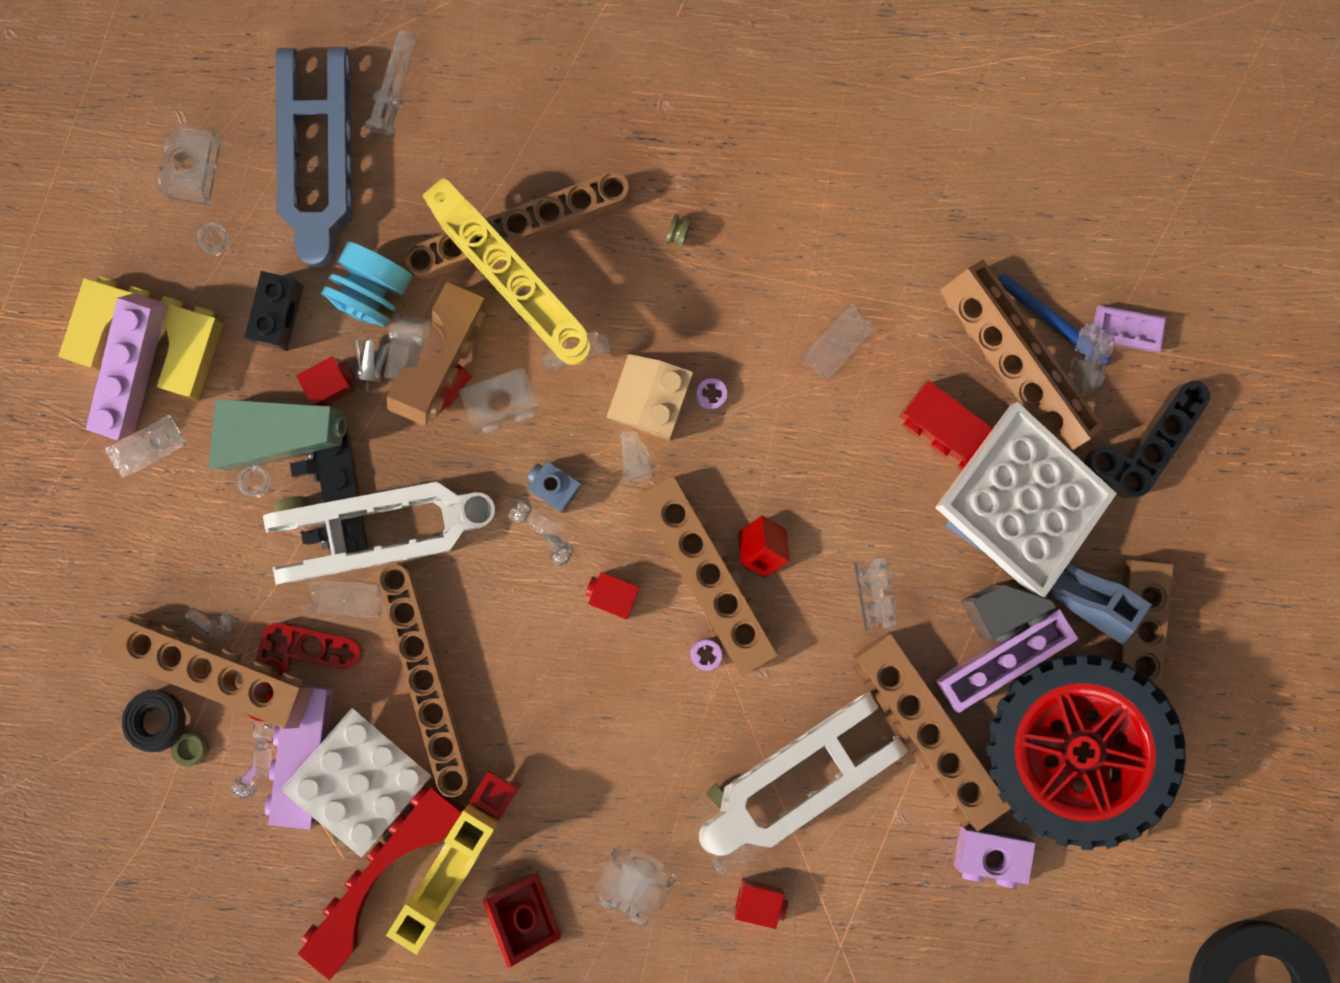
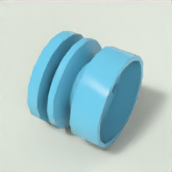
[321,242,413,328]

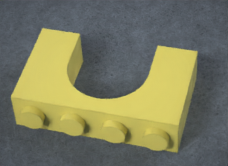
[58,276,224,400]
[386,803,503,955]

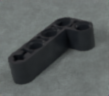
[1084,381,1210,498]

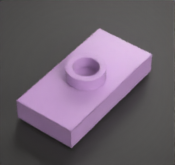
[1091,305,1167,353]

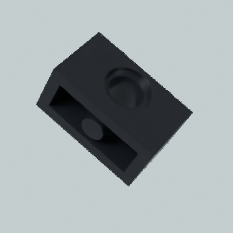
[244,271,304,351]

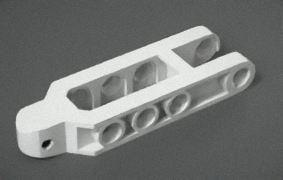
[263,482,495,585]
[699,691,908,855]

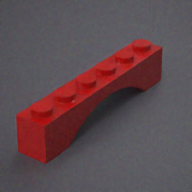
[297,784,465,981]

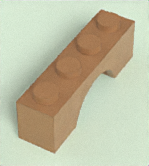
[387,282,488,426]

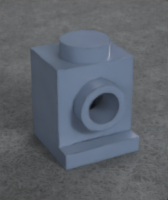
[526,461,582,513]

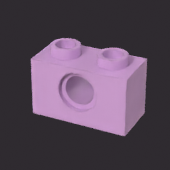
[953,825,1036,888]

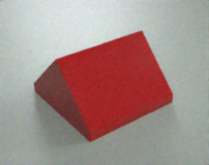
[482,873,562,967]

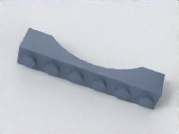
[945,519,1152,645]

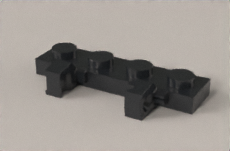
[290,427,368,553]

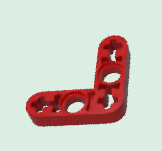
[247,623,362,722]

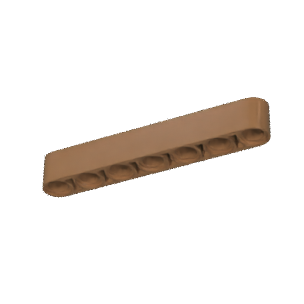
[404,171,630,281]
[378,564,472,797]

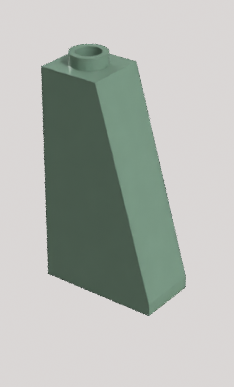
[209,399,347,471]

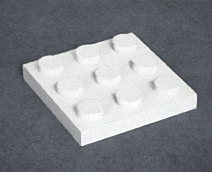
[281,708,431,858]

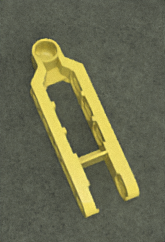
[423,179,591,366]

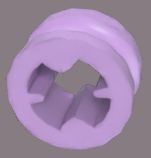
[695,378,727,409]
[690,638,722,671]

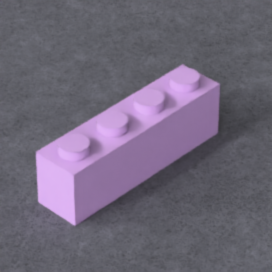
[86,293,167,441]
[934,609,1078,713]
[265,684,334,830]

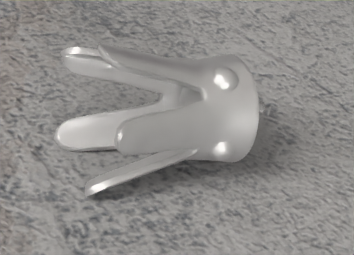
[355,338,391,391]

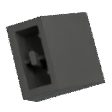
[961,585,1055,642]

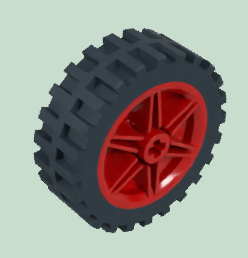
[987,655,1186,850]

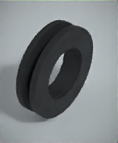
[1189,920,1331,983]

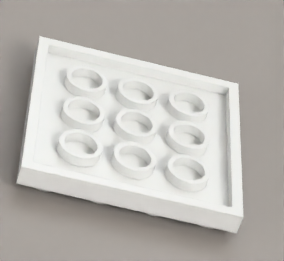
[935,402,1117,598]

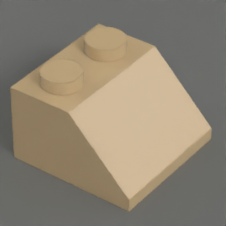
[606,354,693,441]

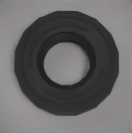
[122,690,186,752]

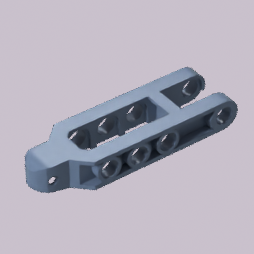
[276,47,352,268]

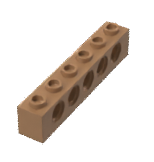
[939,260,1104,451]
[637,475,779,677]
[101,613,313,729]
[853,633,1011,832]

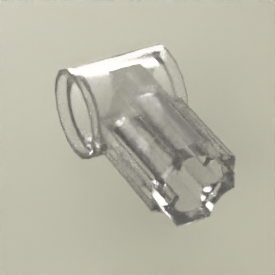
[384,313,430,381]

